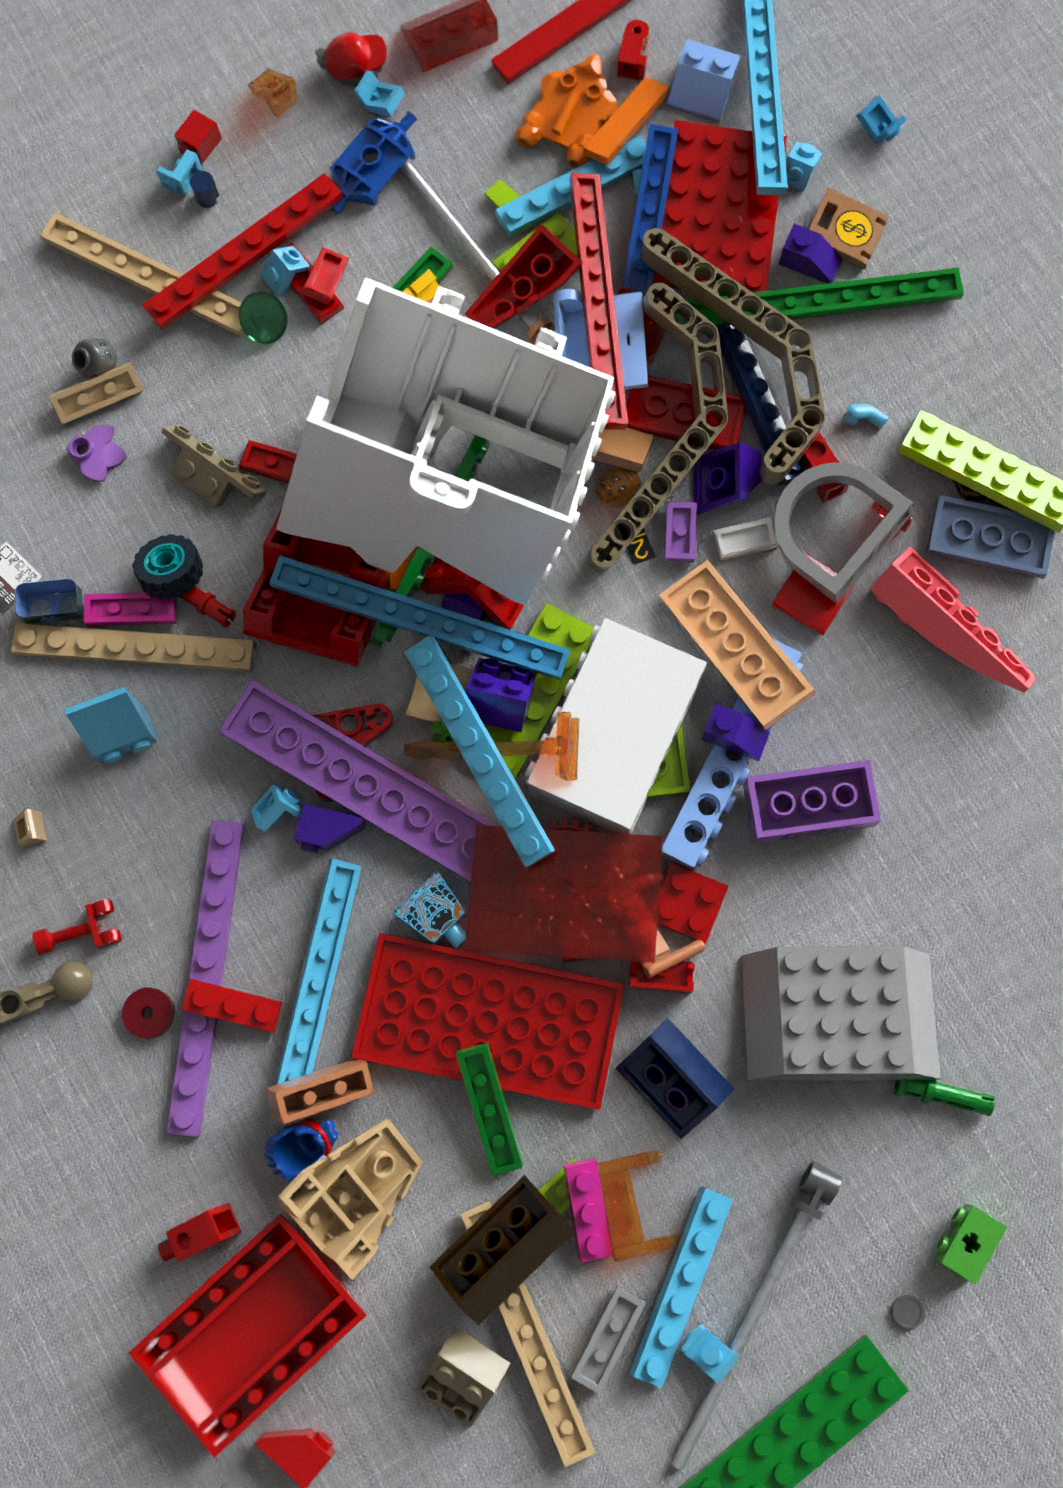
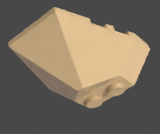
[278,1119,423,1280]

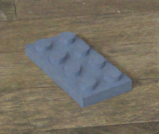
[926,495,1055,579]

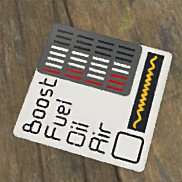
[0,542,41,612]

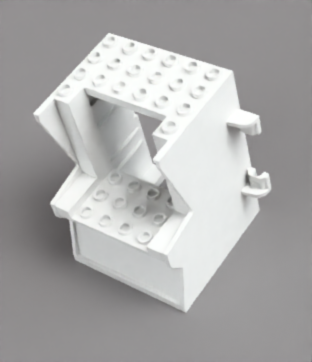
[276,277,615,606]

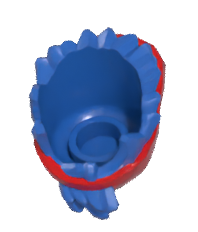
[264,1119,339,1183]

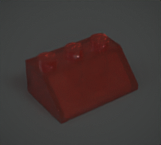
[400,0,498,73]

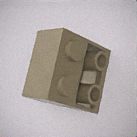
[416,1326,510,1427]

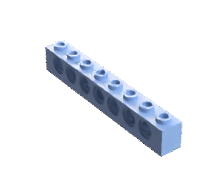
[659,639,803,870]

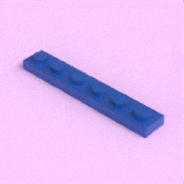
[621,124,678,297]

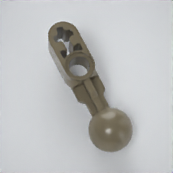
[0,961,93,1027]

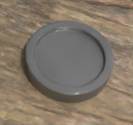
[891,1294,925,1329]

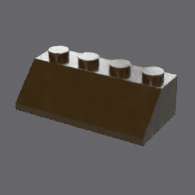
[430,1175,575,1325]

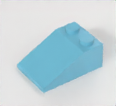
[64,687,157,764]

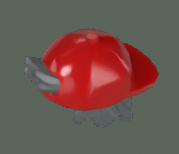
[315,32,387,87]

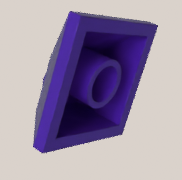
[694,442,762,514]

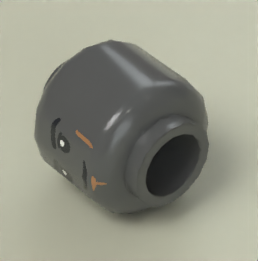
[72,339,117,378]

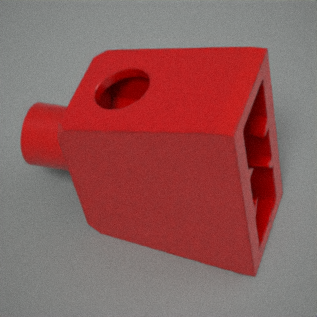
[158,1202,242,1262]

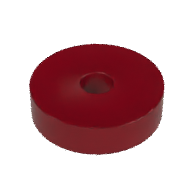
[122,987,175,1039]

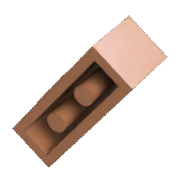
[266,1058,375,1124]

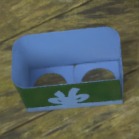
[15,579,84,624]

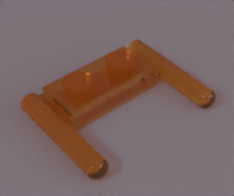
[597,1149,681,1262]

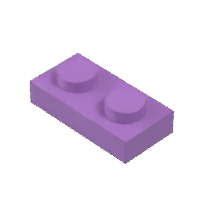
[664,501,697,563]

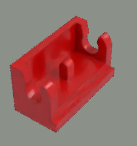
[628,957,695,994]

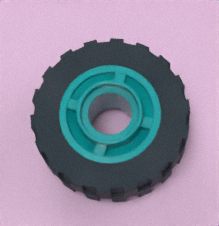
[132,534,204,600]

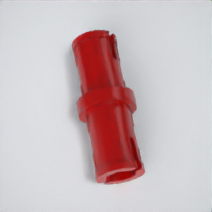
[178,586,236,627]

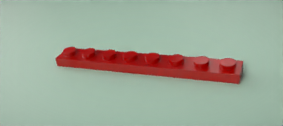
[142,173,343,331]

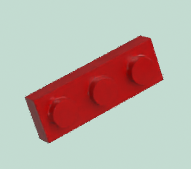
[181,979,282,1033]

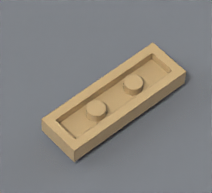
[49,362,144,424]

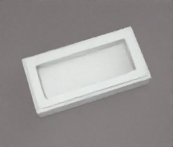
[713,517,778,561]

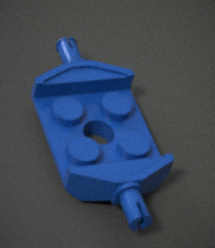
[330,111,417,214]

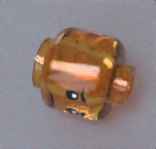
[596,466,641,508]

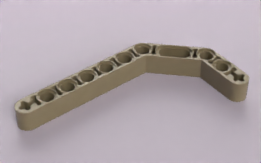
[640,228,826,485]
[587,283,728,572]

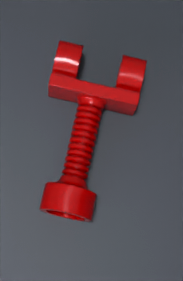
[32,899,122,956]

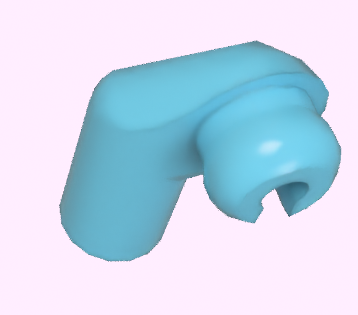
[843,404,889,429]

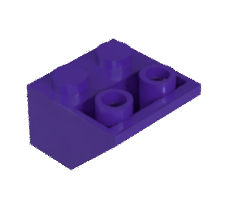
[466,658,537,732]

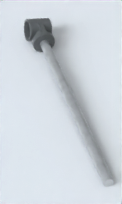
[671,1161,843,1471]

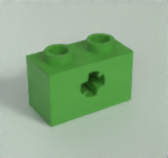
[934,1204,1007,1285]

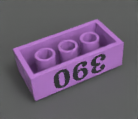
[743,760,881,844]

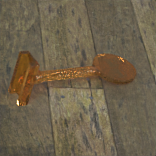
[402,712,580,781]

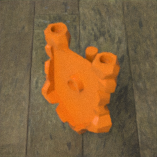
[515,54,618,168]

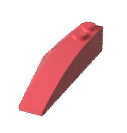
[869,546,1036,693]

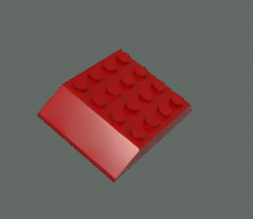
[129,1213,367,1458]

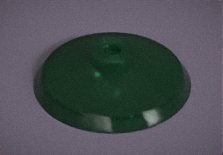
[239,291,287,344]

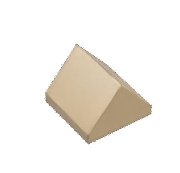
[13,809,47,847]

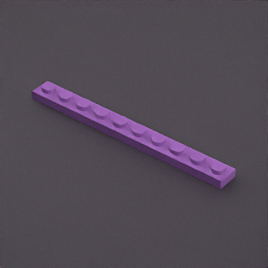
[167,820,245,1137]

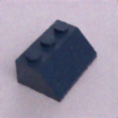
[616,1018,734,1139]

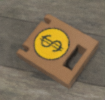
[808,187,888,269]

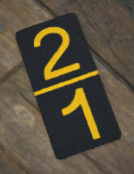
[618,510,655,564]

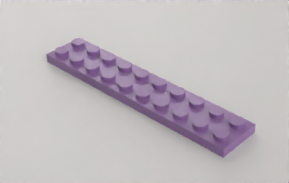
[219,680,512,891]

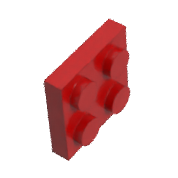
[650,862,729,944]

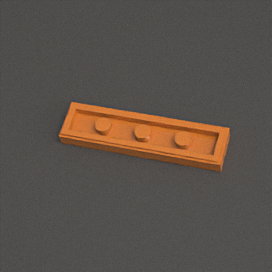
[584,77,669,166]

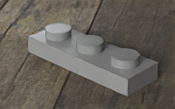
[571,1286,646,1394]

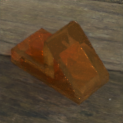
[248,68,297,117]

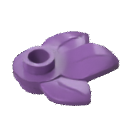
[68,425,127,482]

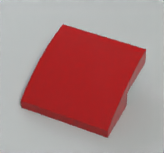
[772,553,855,636]

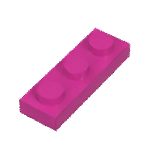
[84,592,177,626]
[563,1158,613,1263]

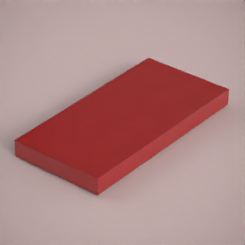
[626,375,746,450]

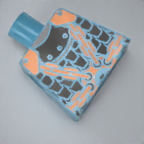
[394,871,470,949]

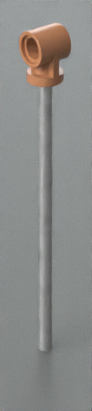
[400,160,555,345]

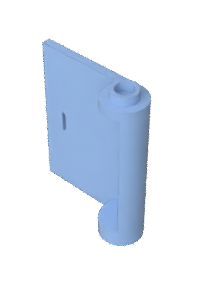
[553,289,648,390]

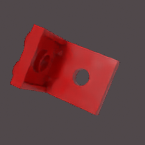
[420,557,524,630]

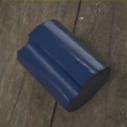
[190,171,219,208]

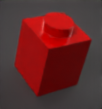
[174,109,222,164]

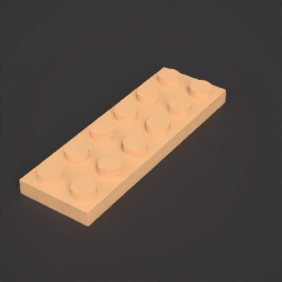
[659,560,816,730]

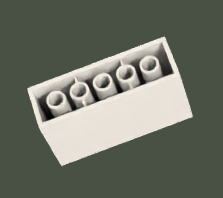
[524,618,707,840]

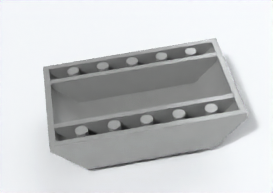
[741,946,940,1081]

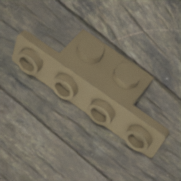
[161,425,267,506]

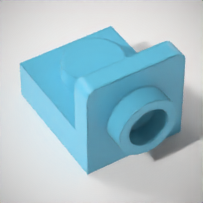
[156,150,203,196]
[251,784,302,832]
[681,1324,739,1384]

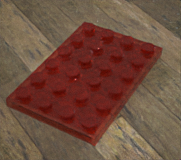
[465,825,664,964]

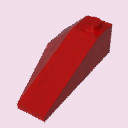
[465,224,583,329]

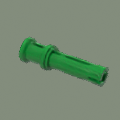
[894,1079,995,1117]

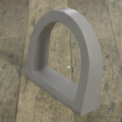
[774,463,913,604]

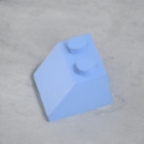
[667,40,740,123]

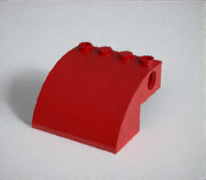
[243,506,390,667]

